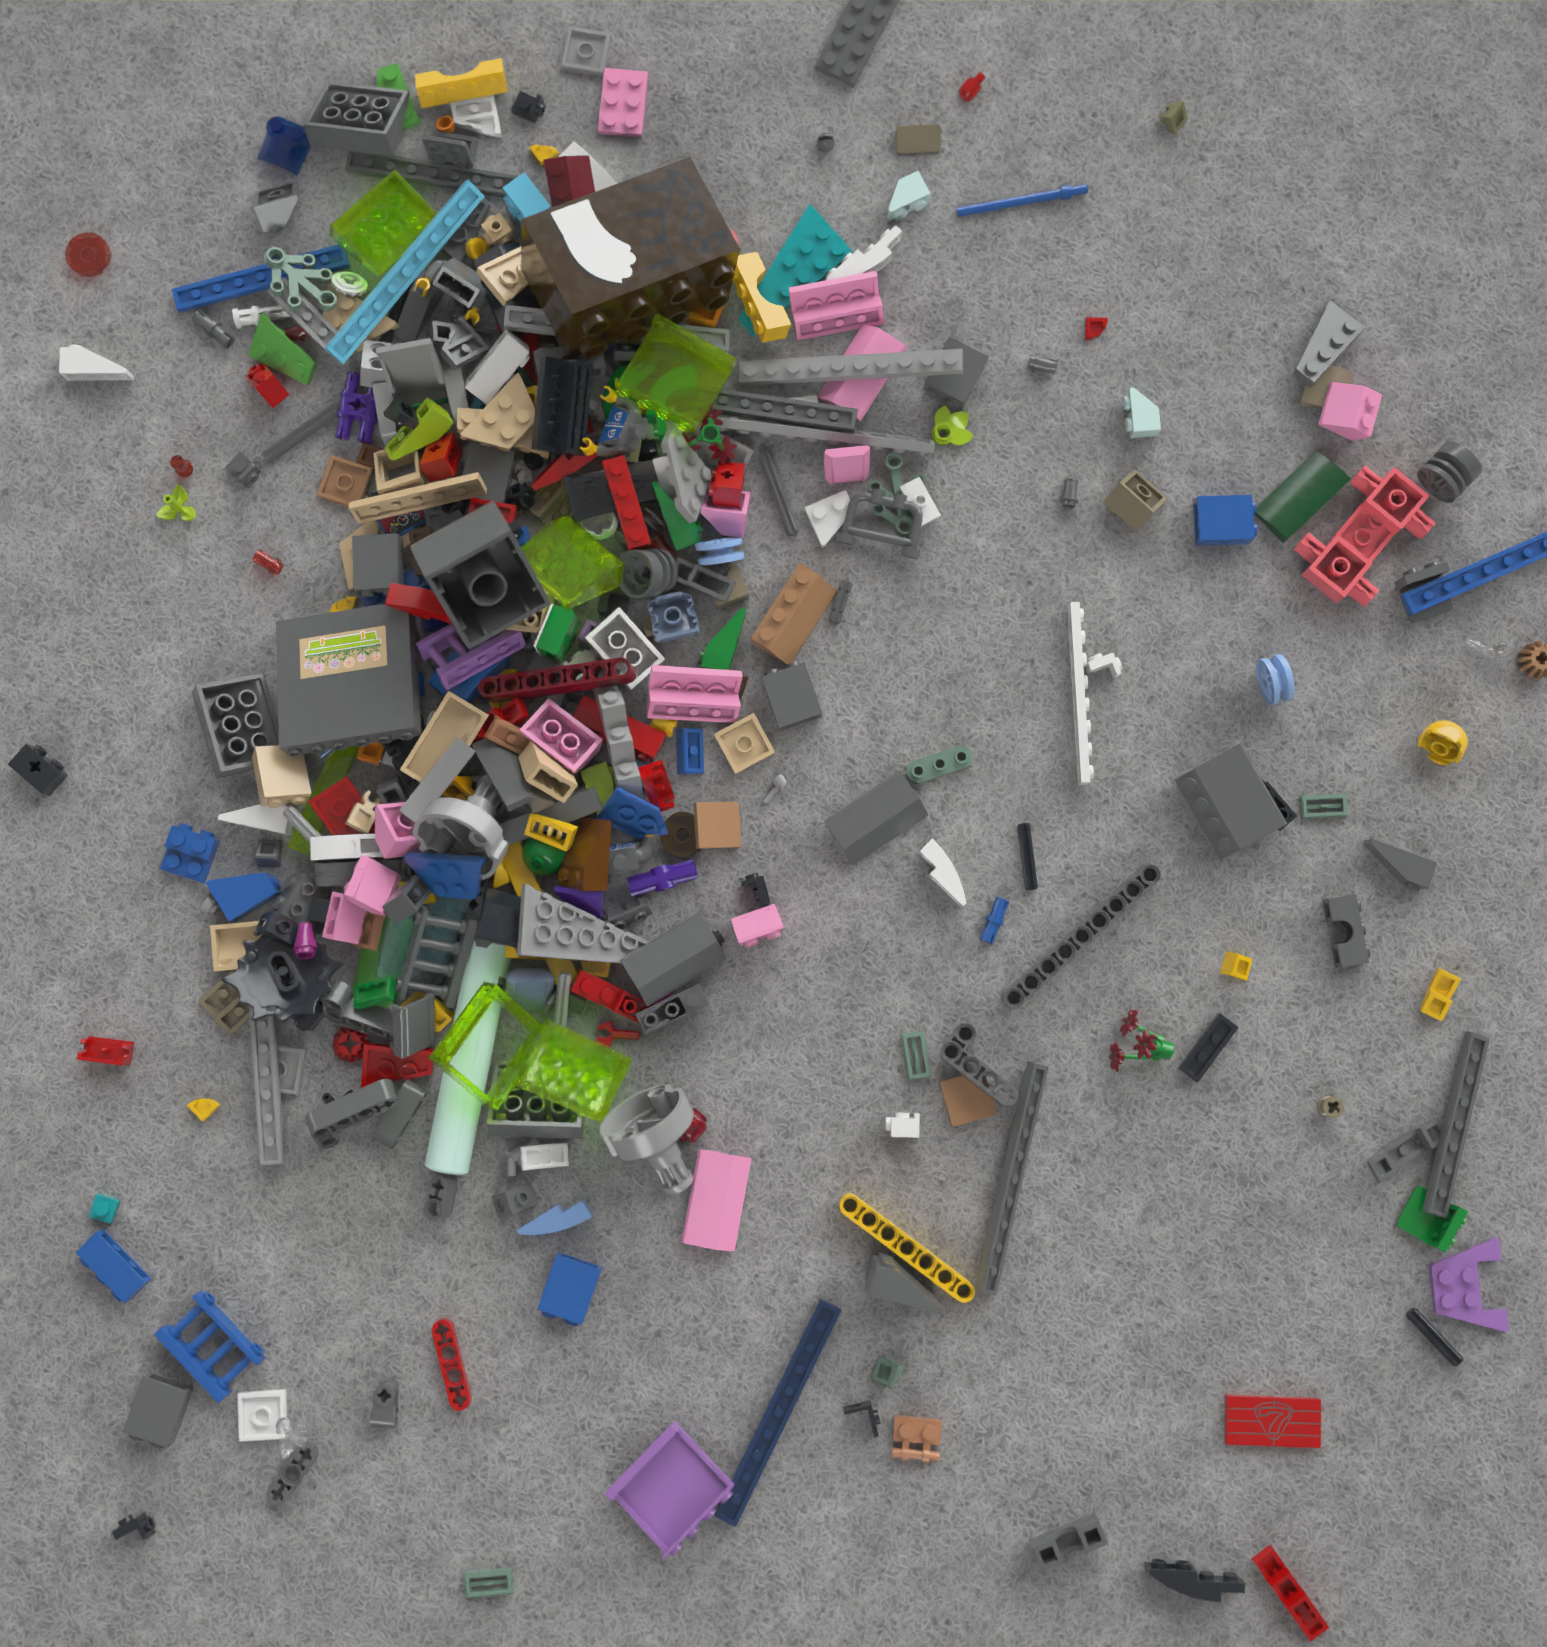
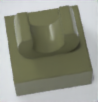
[1159,100,1188,134]

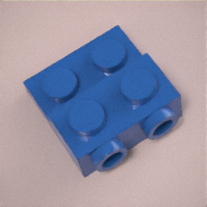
[160,823,220,883]

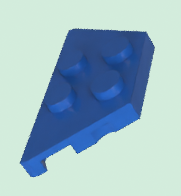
[404,852,485,900]

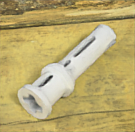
[233,305,292,329]

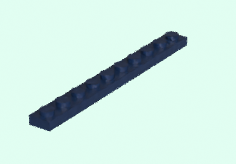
[715,1298,841,1527]

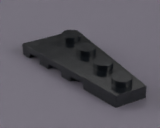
[563,475,659,522]

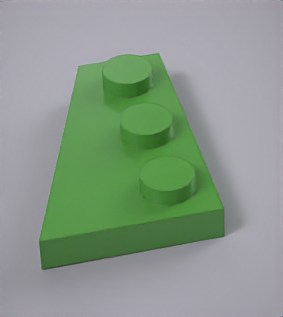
[377,63,421,131]
[248,313,317,385]

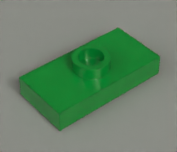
[353,976,396,1010]

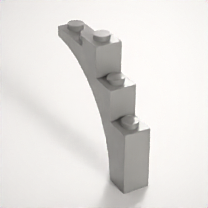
[593,672,644,800]

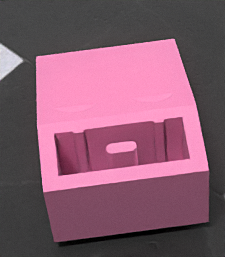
[731,904,784,948]

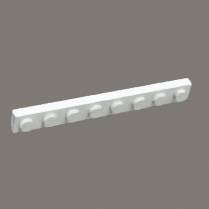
[1067,602,1094,785]

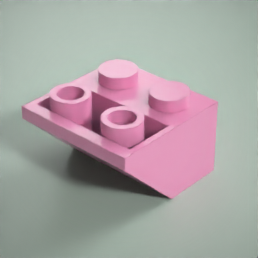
[322,892,367,944]

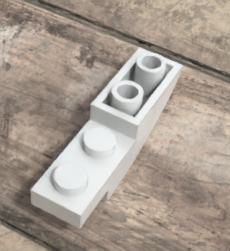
[826,226,902,280]
[310,834,404,860]

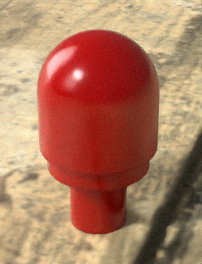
[959,72,985,101]

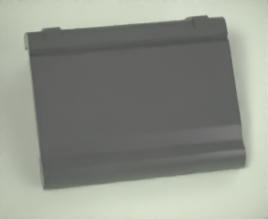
[389,993,435,1058]

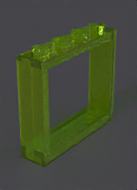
[429,982,551,1110]

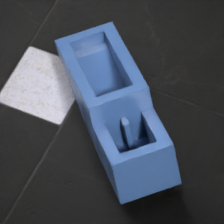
[517,1199,594,1235]

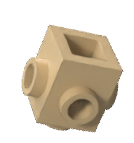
[481,213,515,247]

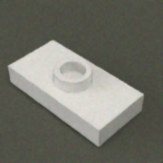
[899,477,941,527]
[520,1142,569,1171]

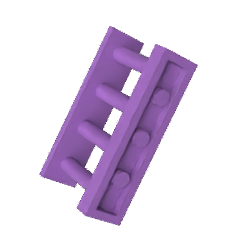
[416,624,526,691]

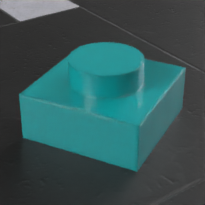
[88,1193,121,1224]

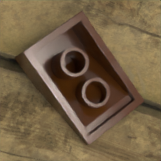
[558,817,611,891]

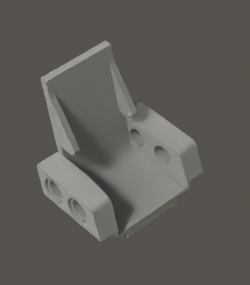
[372,338,471,448]

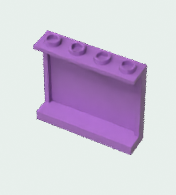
[604,1421,734,1559]

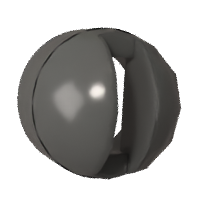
[817,132,834,152]

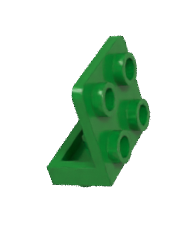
[1396,1186,1468,1253]

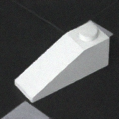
[59,344,134,380]
[218,804,297,835]

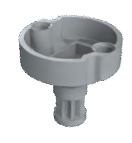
[413,775,508,880]
[600,1084,694,1195]

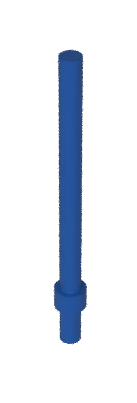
[956,184,1088,217]

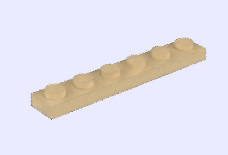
[349,472,487,524]

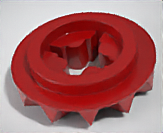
[332,1027,370,1062]

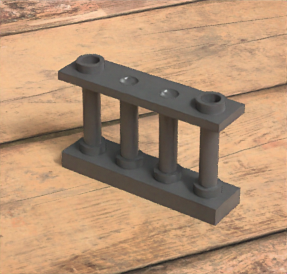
[395,904,478,1008]

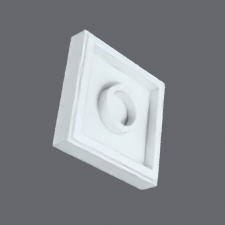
[237,1389,288,1442]

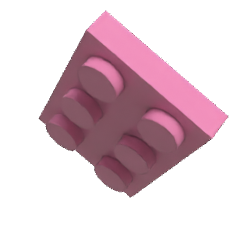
[598,68,648,138]

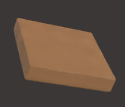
[316,455,375,508]
[693,802,741,849]
[939,1072,997,1127]

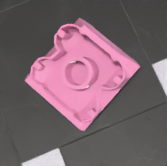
[823,445,870,487]
[343,855,402,916]

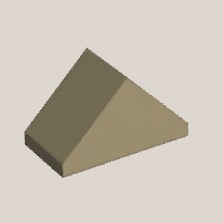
[715,563,749,610]

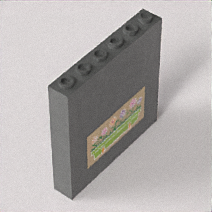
[276,604,422,757]

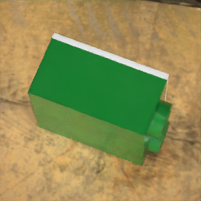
[534,604,580,664]

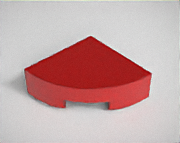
[1084,317,1108,341]

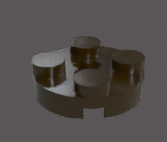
[660,812,700,858]

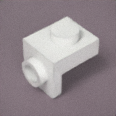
[1085,653,1122,679]

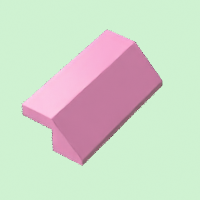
[788,271,884,341]
[817,324,907,421]
[647,665,743,723]
[681,1149,752,1251]

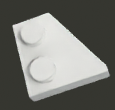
[450,95,502,138]
[804,490,850,548]

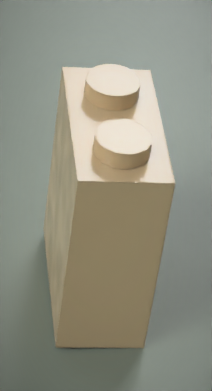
[518,741,578,803]
[252,745,311,808]

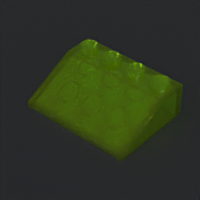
[329,169,437,277]
[521,515,624,610]
[517,1017,633,1123]

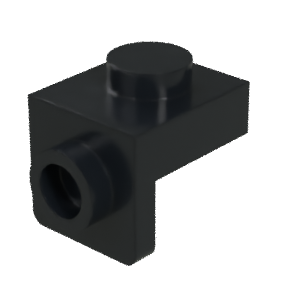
[112,1512,155,1541]

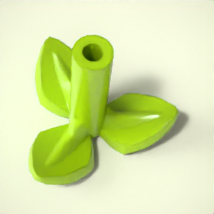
[156,484,196,521]

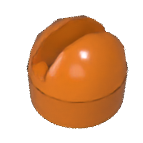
[436,116,456,134]

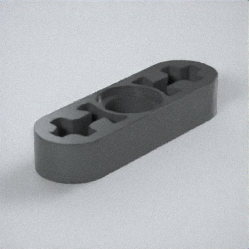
[266,1442,319,1506]

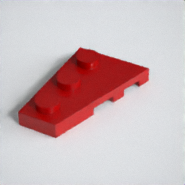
[361,1042,435,1088]

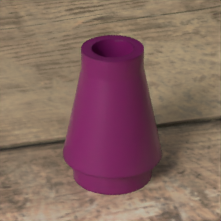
[293,922,318,959]

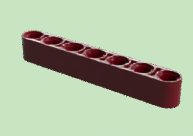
[478,658,637,703]

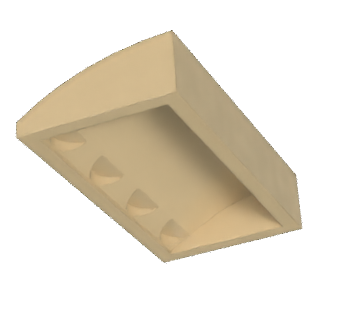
[400,691,489,782]
[210,920,267,971]

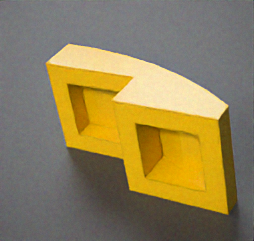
[1420,967,1461,1021]

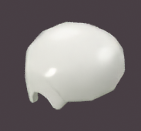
[581,512,618,540]

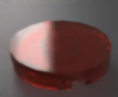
[65,232,112,277]

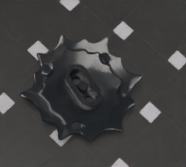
[221,925,342,1022]

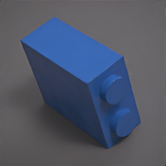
[1193,494,1257,546]
[537,1252,603,1326]

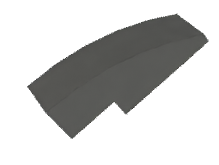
[676,557,736,603]

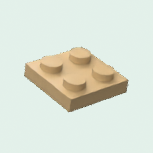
[714,713,775,775]

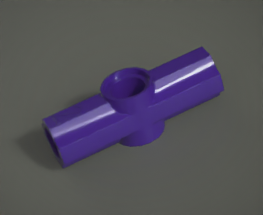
[627,859,698,897]

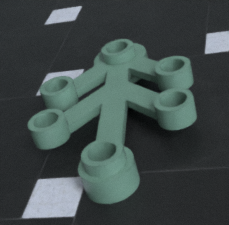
[264,247,337,312]
[868,452,926,538]

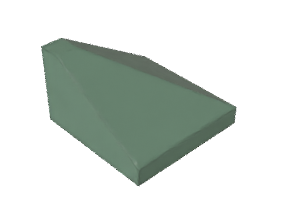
[871,1356,905,1388]

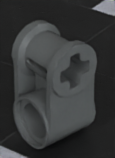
[370,1379,399,1428]

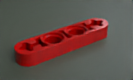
[432,1318,472,1411]

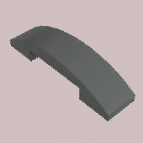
[1367,1118,1442,1183]

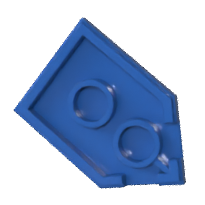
[596,787,668,839]

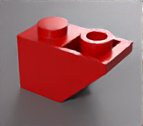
[245,363,290,409]

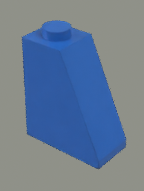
[206,872,282,922]

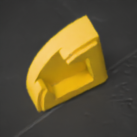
[529,144,560,167]
[329,596,358,613]
[186,1098,221,1122]

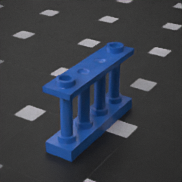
[154,1290,266,1403]

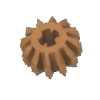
[1516,641,1547,680]

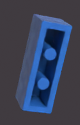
[76,1230,152,1303]

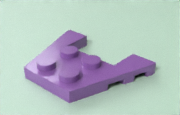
[1429,1238,1509,1332]

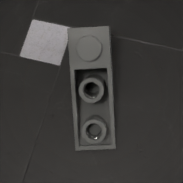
[636,983,709,1035]

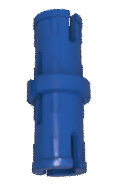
[979,897,1010,945]

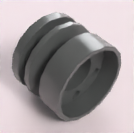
[1417,441,1482,503]
[616,548,678,598]

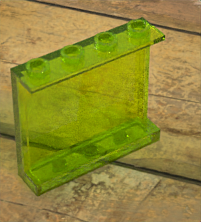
[615,314,736,434]

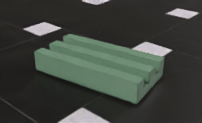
[1299,793,1348,819]
[901,1031,931,1080]
[464,1567,514,1598]

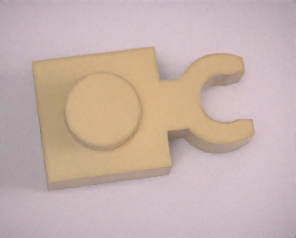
[345,791,381,834]

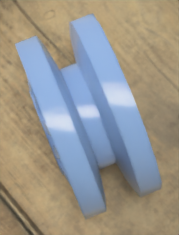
[695,537,744,565]
[1256,654,1295,705]

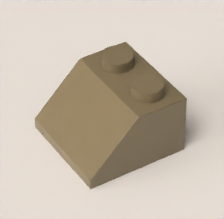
[1103,469,1168,531]

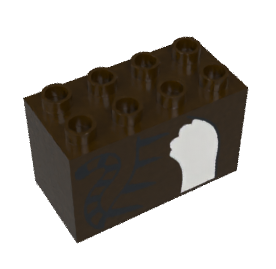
[521,157,740,360]

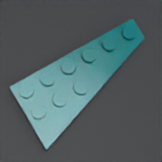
[738,204,853,338]

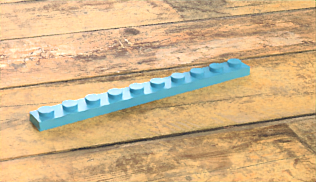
[324,180,485,364]

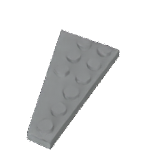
[517,884,649,964]

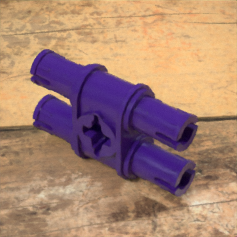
[335,371,378,444]

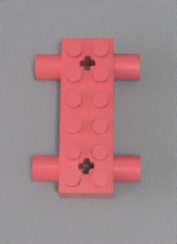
[1293,465,1436,607]

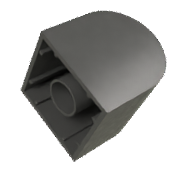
[410,500,552,650]

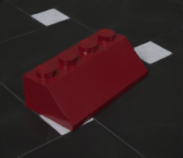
[543,155,595,208]

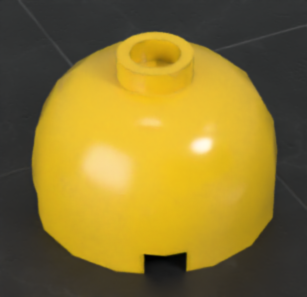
[1418,720,1468,766]

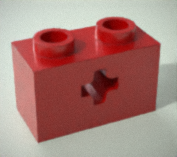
[420,432,463,482]
[709,461,745,508]

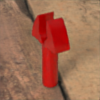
[596,1021,640,1047]

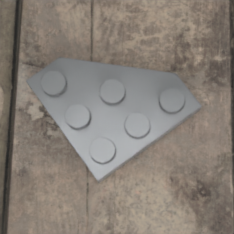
[661,427,712,524]

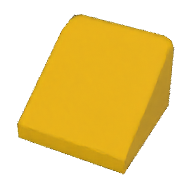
[1220,951,1253,981]

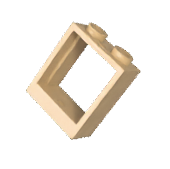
[374,448,428,495]

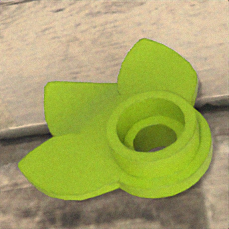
[931,405,974,446]

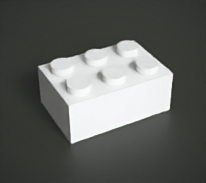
[465,330,530,405]
[583,607,665,690]

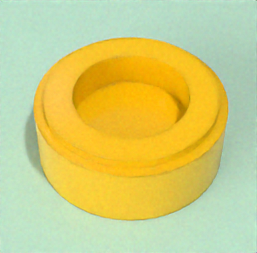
[466,238,489,261]

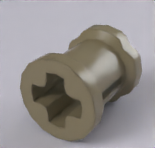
[1317,1096,1344,1118]

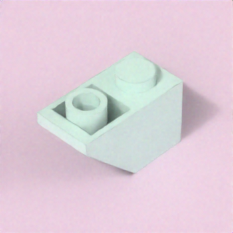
[887,171,930,221]
[1123,388,1161,438]

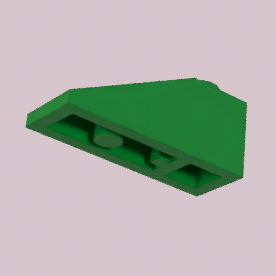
[652,481,703,551]
[698,608,746,670]

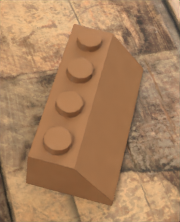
[751,563,837,665]

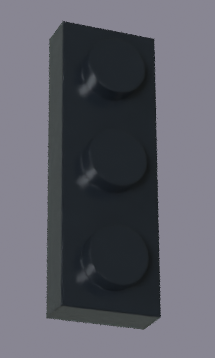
[1177,1013,1239,1083]

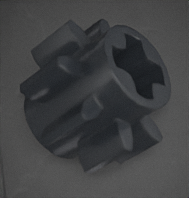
[507,482,536,511]

